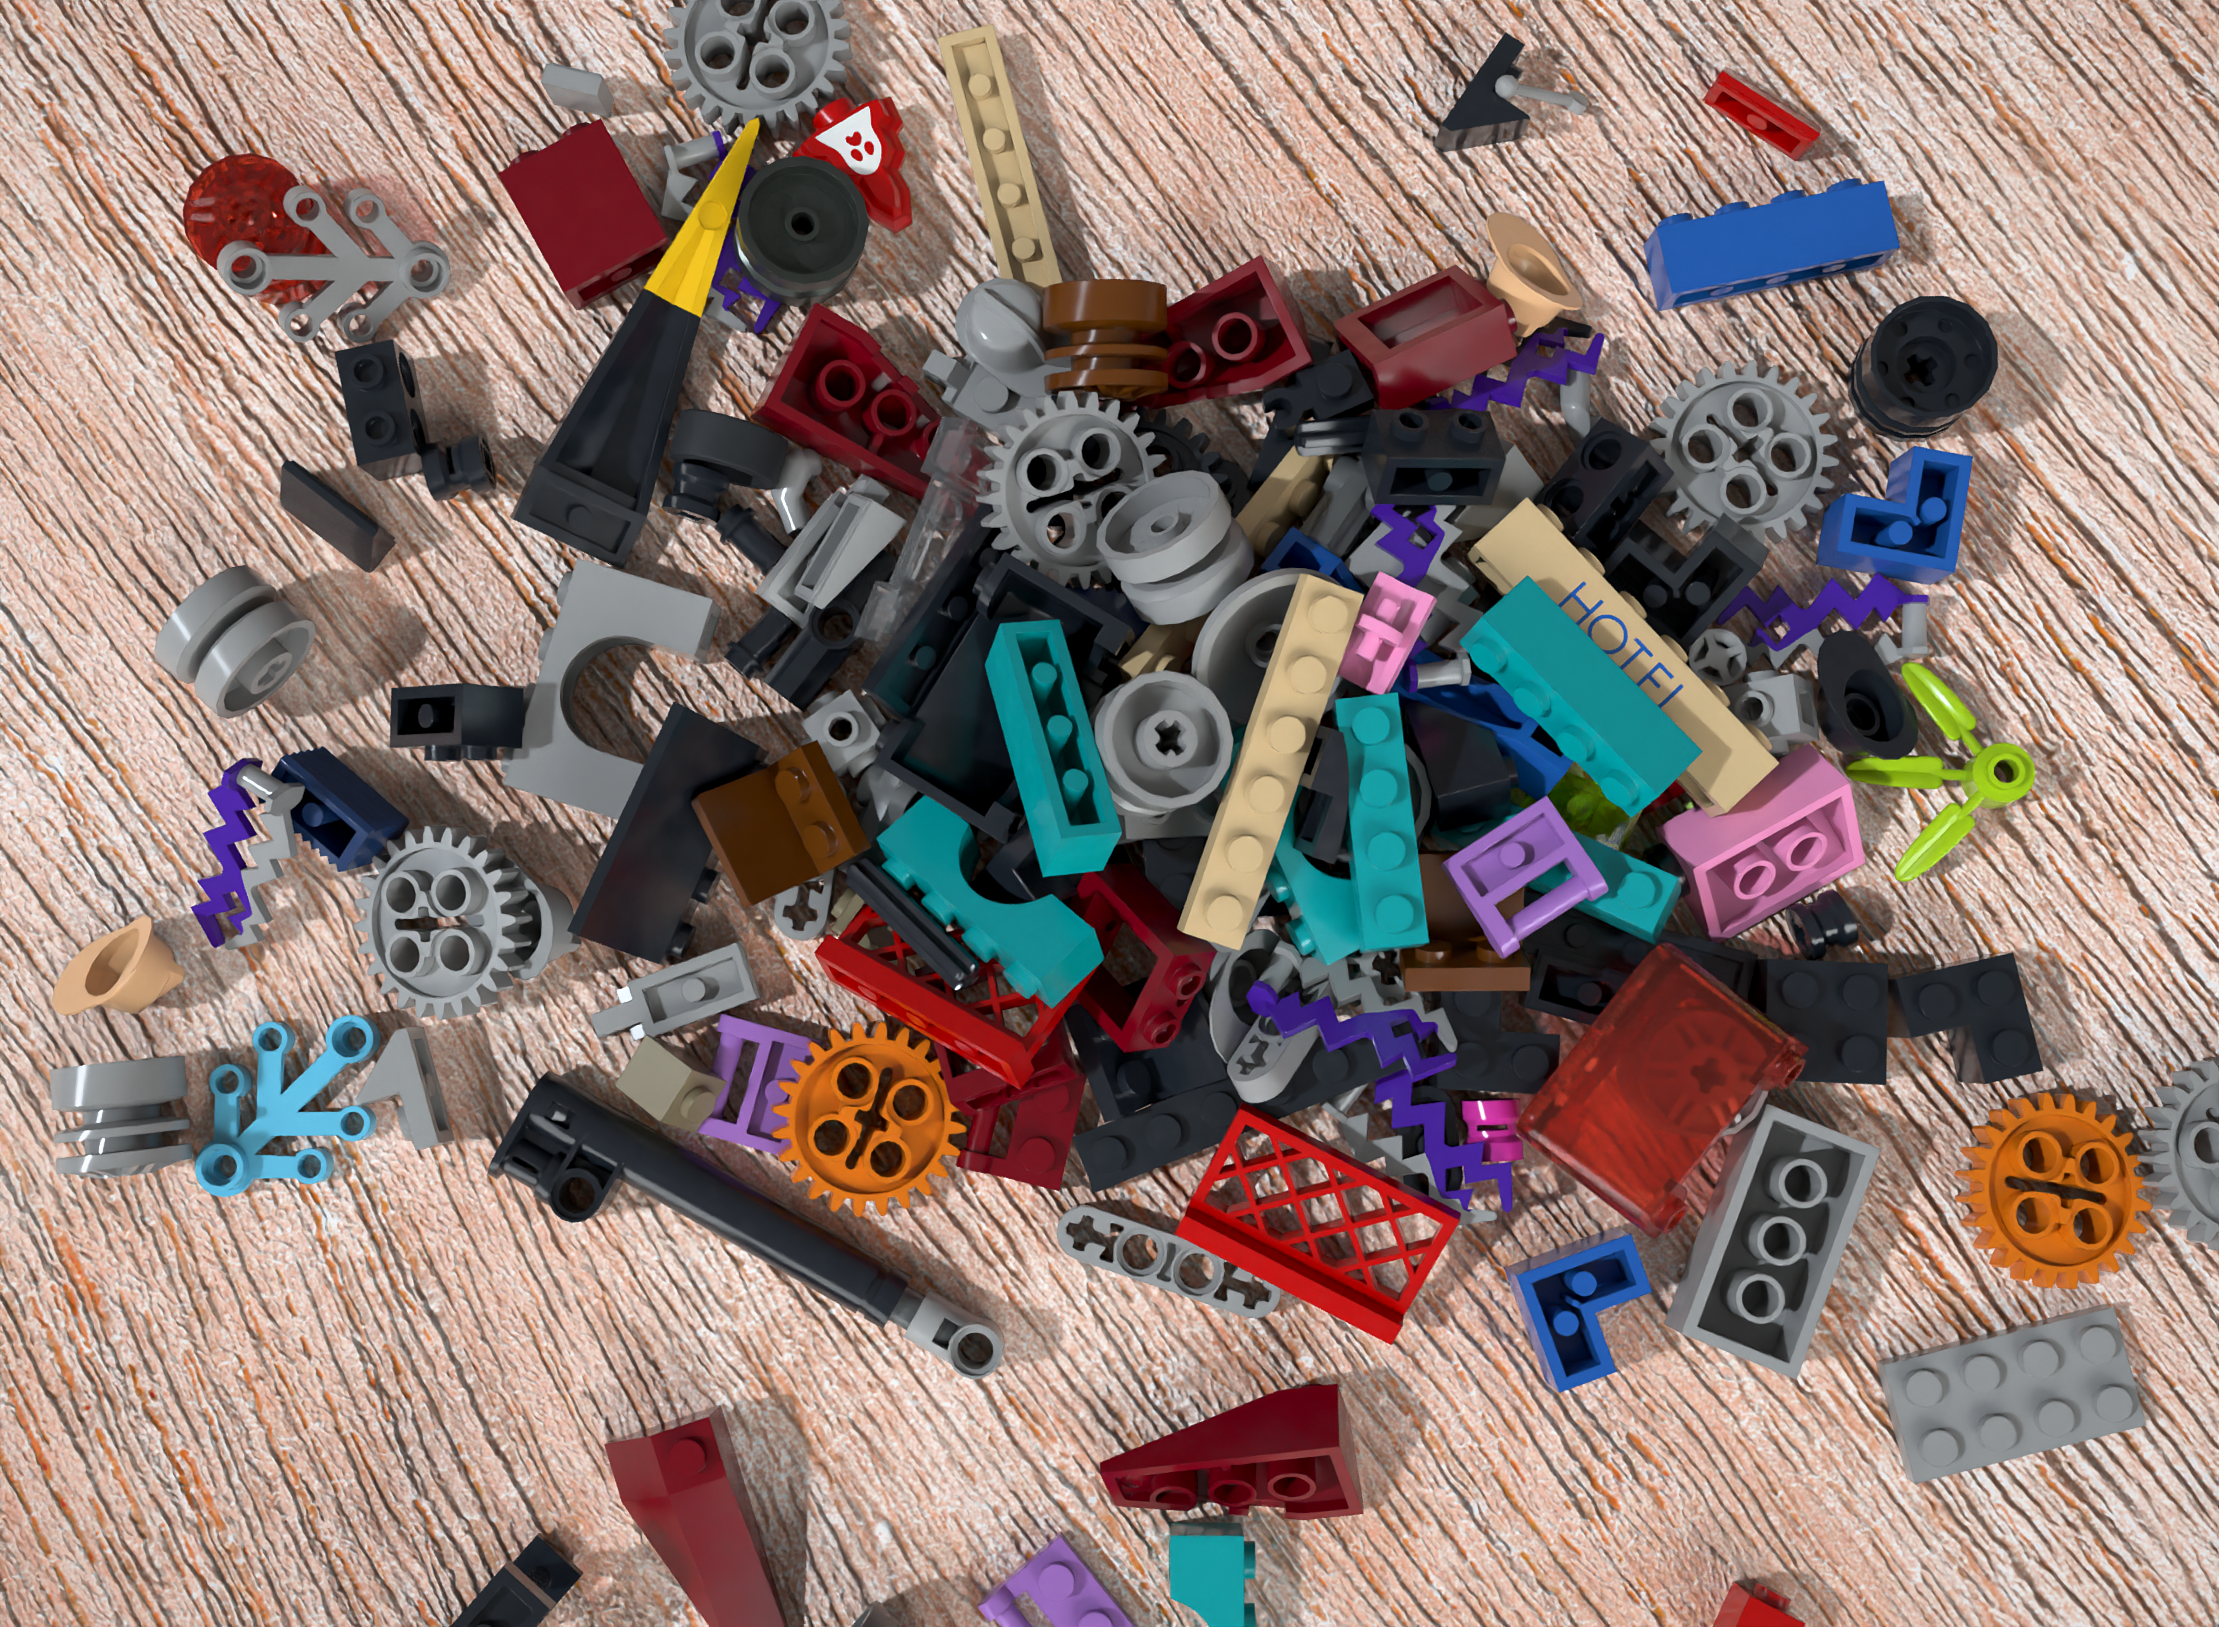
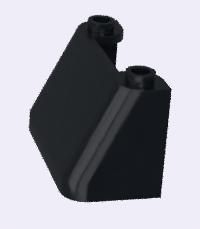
[873,552,1137,845]

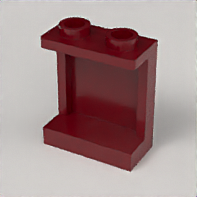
[497,118,671,310]

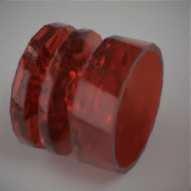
[183,153,333,305]

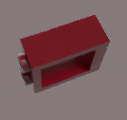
[1331,265,1518,410]
[1068,863,1218,1052]
[914,950,1080,1117]

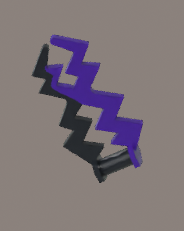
[1415,316,1605,411]

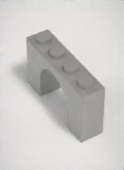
[501,558,722,820]

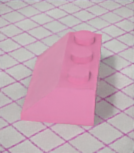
[1655,743,1866,944]

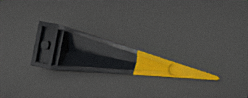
[510,118,760,570]

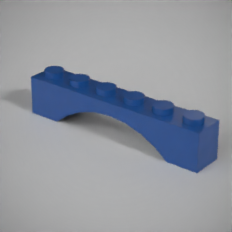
[1256,526,1573,801]

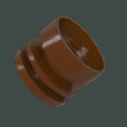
[1043,279,1169,404]

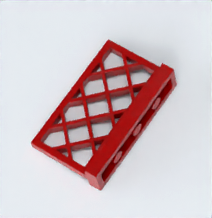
[814,896,1100,1090]
[1175,1101,1461,1345]

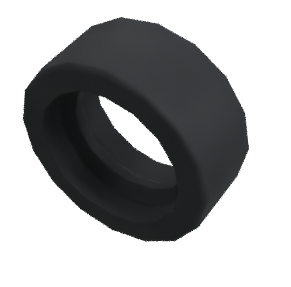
[669,409,788,490]

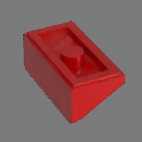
[1703,67,1821,161]

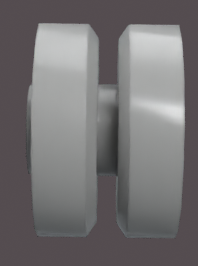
[1096,470,1254,625]
[154,565,316,719]
[1087,670,1233,819]

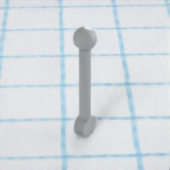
[1495,75,1589,115]

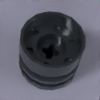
[1847,296,1998,442]

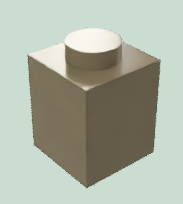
[614,1034,727,1133]

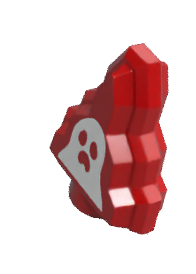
[792,97,913,234]

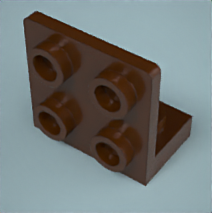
[691,740,872,908]
[1399,850,1531,992]

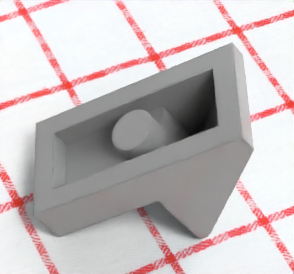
[354,1027,455,1151]

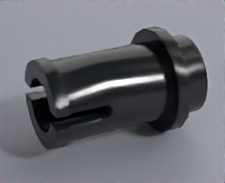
[715,503,789,577]
[723,605,798,681]

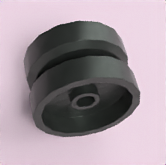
[733,156,869,307]

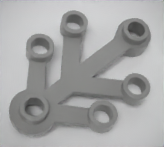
[217,185,450,343]

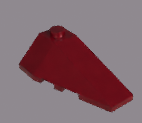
[1077,255,1315,414]
[750,302,993,522]
[1099,1383,1364,1520]
[604,1405,789,1627]

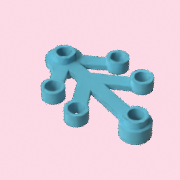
[195,1015,381,1197]

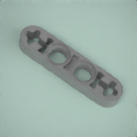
[1057,1204,1281,1319]

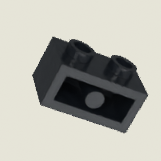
[1361,408,1506,505]
[390,683,525,762]

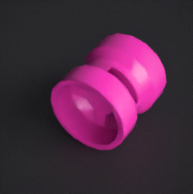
[1460,1098,1524,1162]

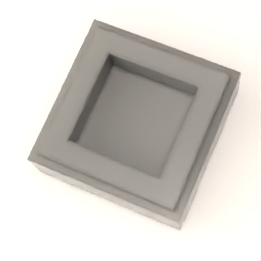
[541,62,614,118]

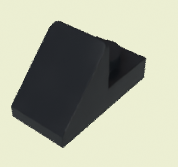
[1433,32,1530,152]
[969,821,1078,904]

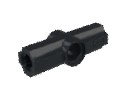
[763,549,913,713]

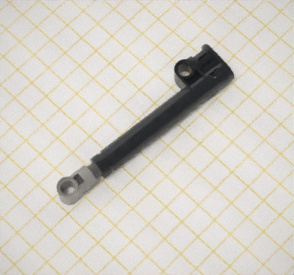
[487,1070,1005,1379]

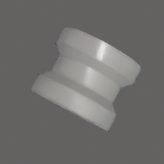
[1685,628,1747,689]

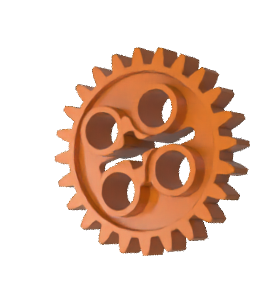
[770,1020,966,1217]
[1955,1092,2152,1289]

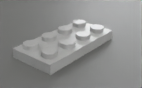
[1875,1304,2146,1484]

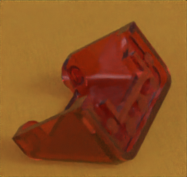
[1516,942,1809,1239]

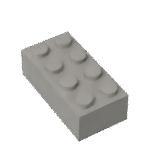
[1664,1103,1881,1380]

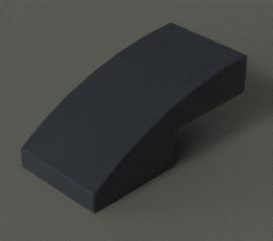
[1293,725,1349,864]

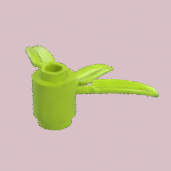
[1844,662,2035,882]

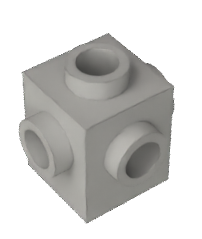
[1723,670,1820,758]
[801,689,888,779]

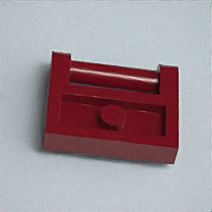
[955,1072,1087,1191]

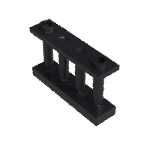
[450,1533,584,1627]

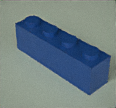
[1643,178,1900,311]

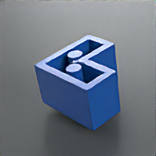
[1816,446,1973,585]
[1504,1227,1652,1393]

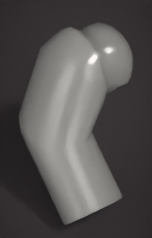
[1560,368,1608,446]
[771,448,823,537]

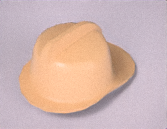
[1486,212,1583,338]
[52,916,185,1016]

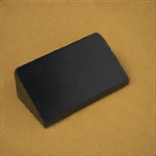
[280,459,397,573]
[1518,949,1655,1039]

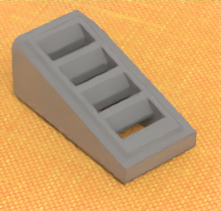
[794,492,907,610]

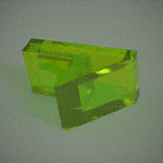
[1520,772,1643,852]

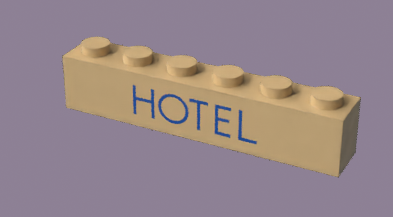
[1465,497,1779,818]

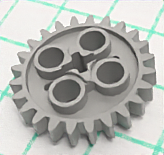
[663,0,853,139]
[1648,360,1839,545]
[976,391,1165,589]
[354,825,533,1020]
[2137,1057,2219,1251]

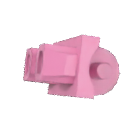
[1336,571,1437,695]

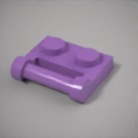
[1440,796,1608,958]
[697,1013,825,1154]
[977,1532,1137,1627]

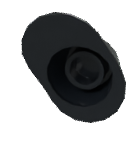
[1817,630,1919,760]

